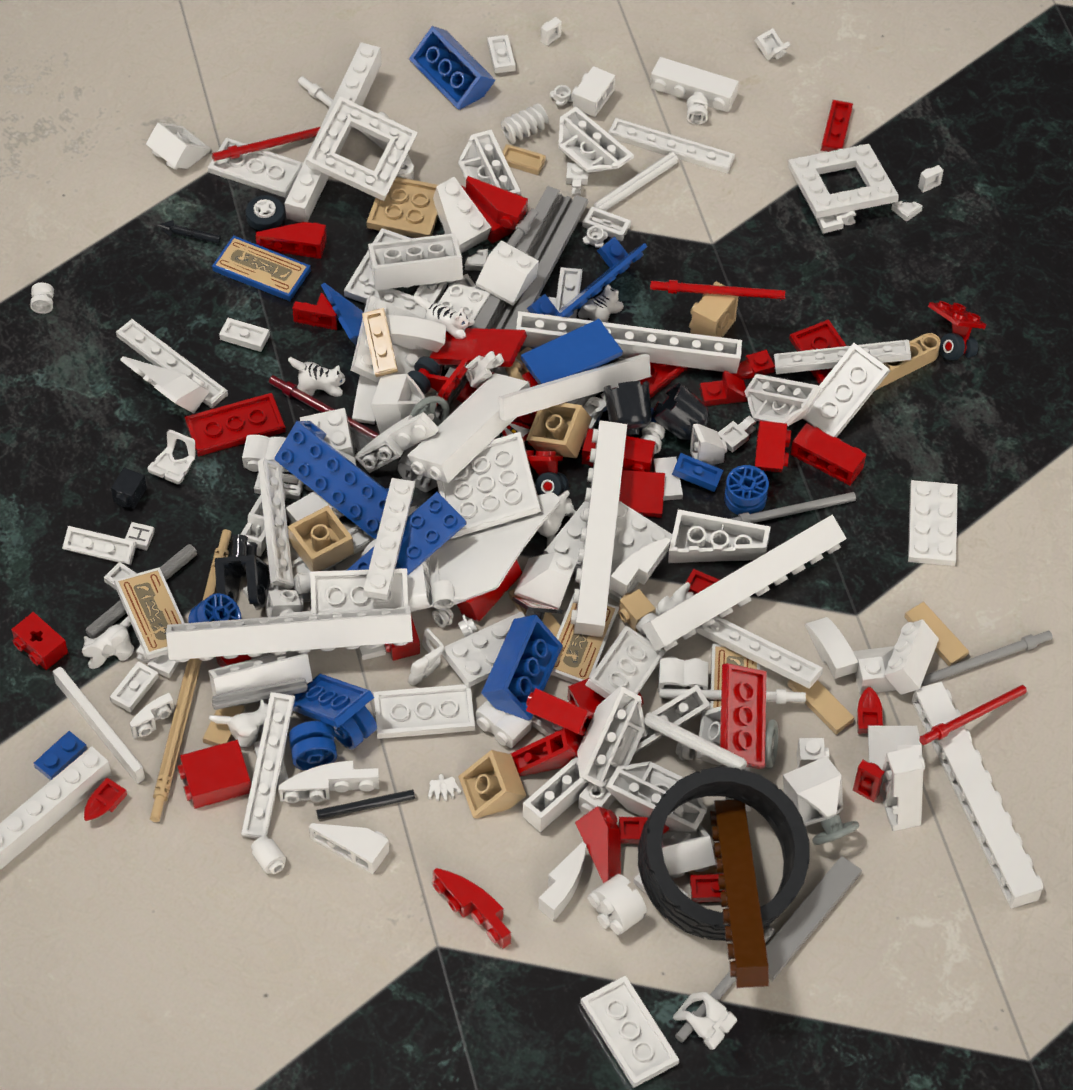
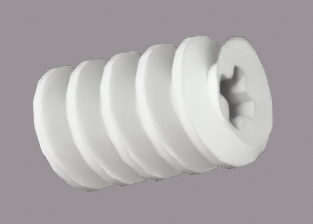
[501,103,548,144]

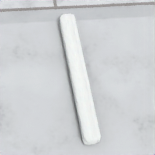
[594,152,678,211]
[644,712,747,771]

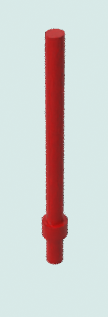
[212,127,320,161]
[650,280,785,299]
[919,685,1027,745]

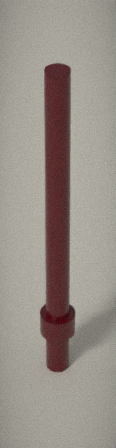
[269,375,380,440]

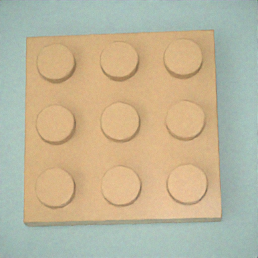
[367,177,438,238]

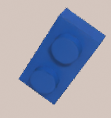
[672,453,723,492]
[34,731,87,781]

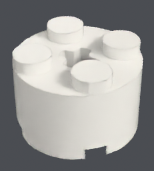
[587,874,647,935]

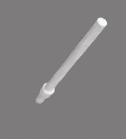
[298,76,388,151]
[659,688,806,704]

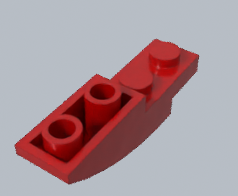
[432,868,511,949]

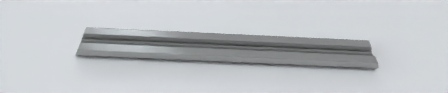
[397,186,588,492]

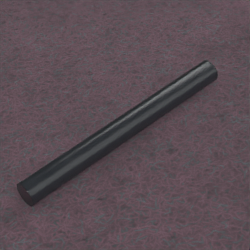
[316,789,415,820]

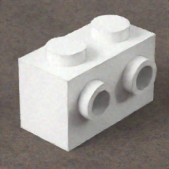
[571,66,615,117]

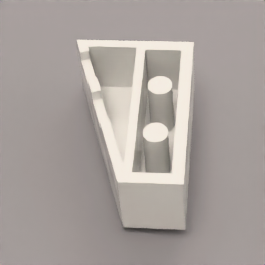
[433,177,491,253]
[879,747,925,831]

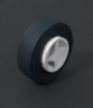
[246,195,285,231]

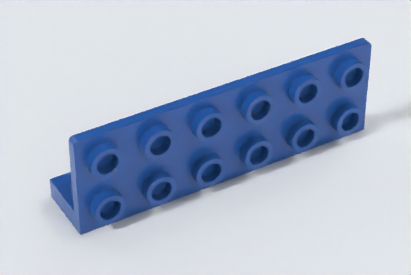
[527,237,648,318]
[274,421,413,539]
[347,492,467,575]

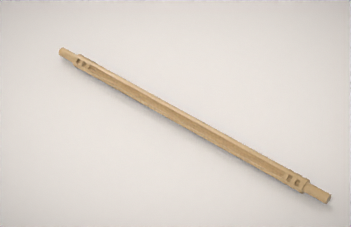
[150,529,232,822]

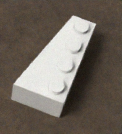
[668,510,771,563]

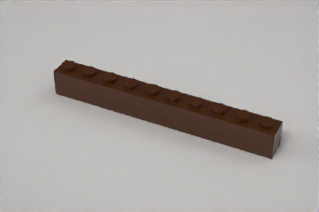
[710,799,769,988]

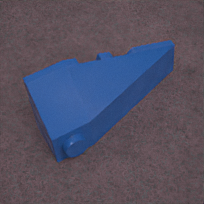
[321,283,364,346]

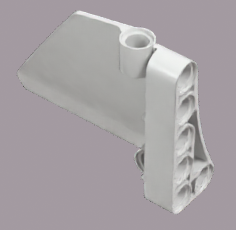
[407,492,561,612]

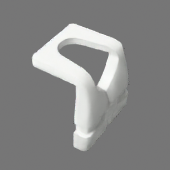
[147,430,196,485]
[408,629,444,686]
[673,992,737,1049]

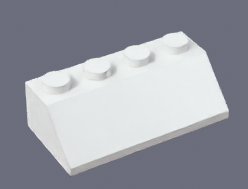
[368,233,463,290]

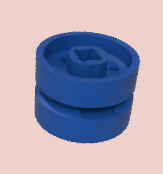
[724,465,769,515]
[188,593,242,623]
[331,706,377,750]
[288,721,337,770]

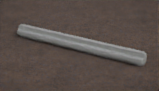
[86,544,197,639]

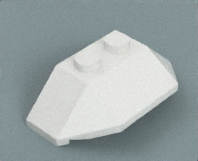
[558,107,634,173]
[458,130,521,195]
[744,374,821,426]
[577,686,645,788]
[606,761,707,832]

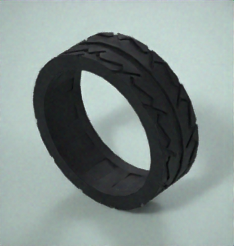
[638,767,810,941]

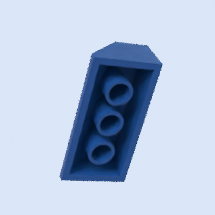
[409,26,496,110]
[481,615,563,721]

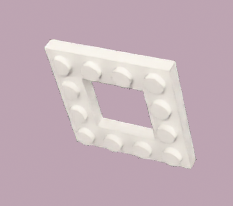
[305,96,418,201]
[788,144,899,218]
[344,228,448,319]

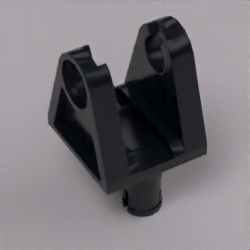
[215,535,270,608]

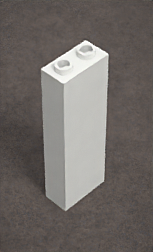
[408,373,530,483]

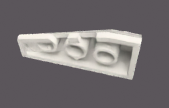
[120,356,210,413]

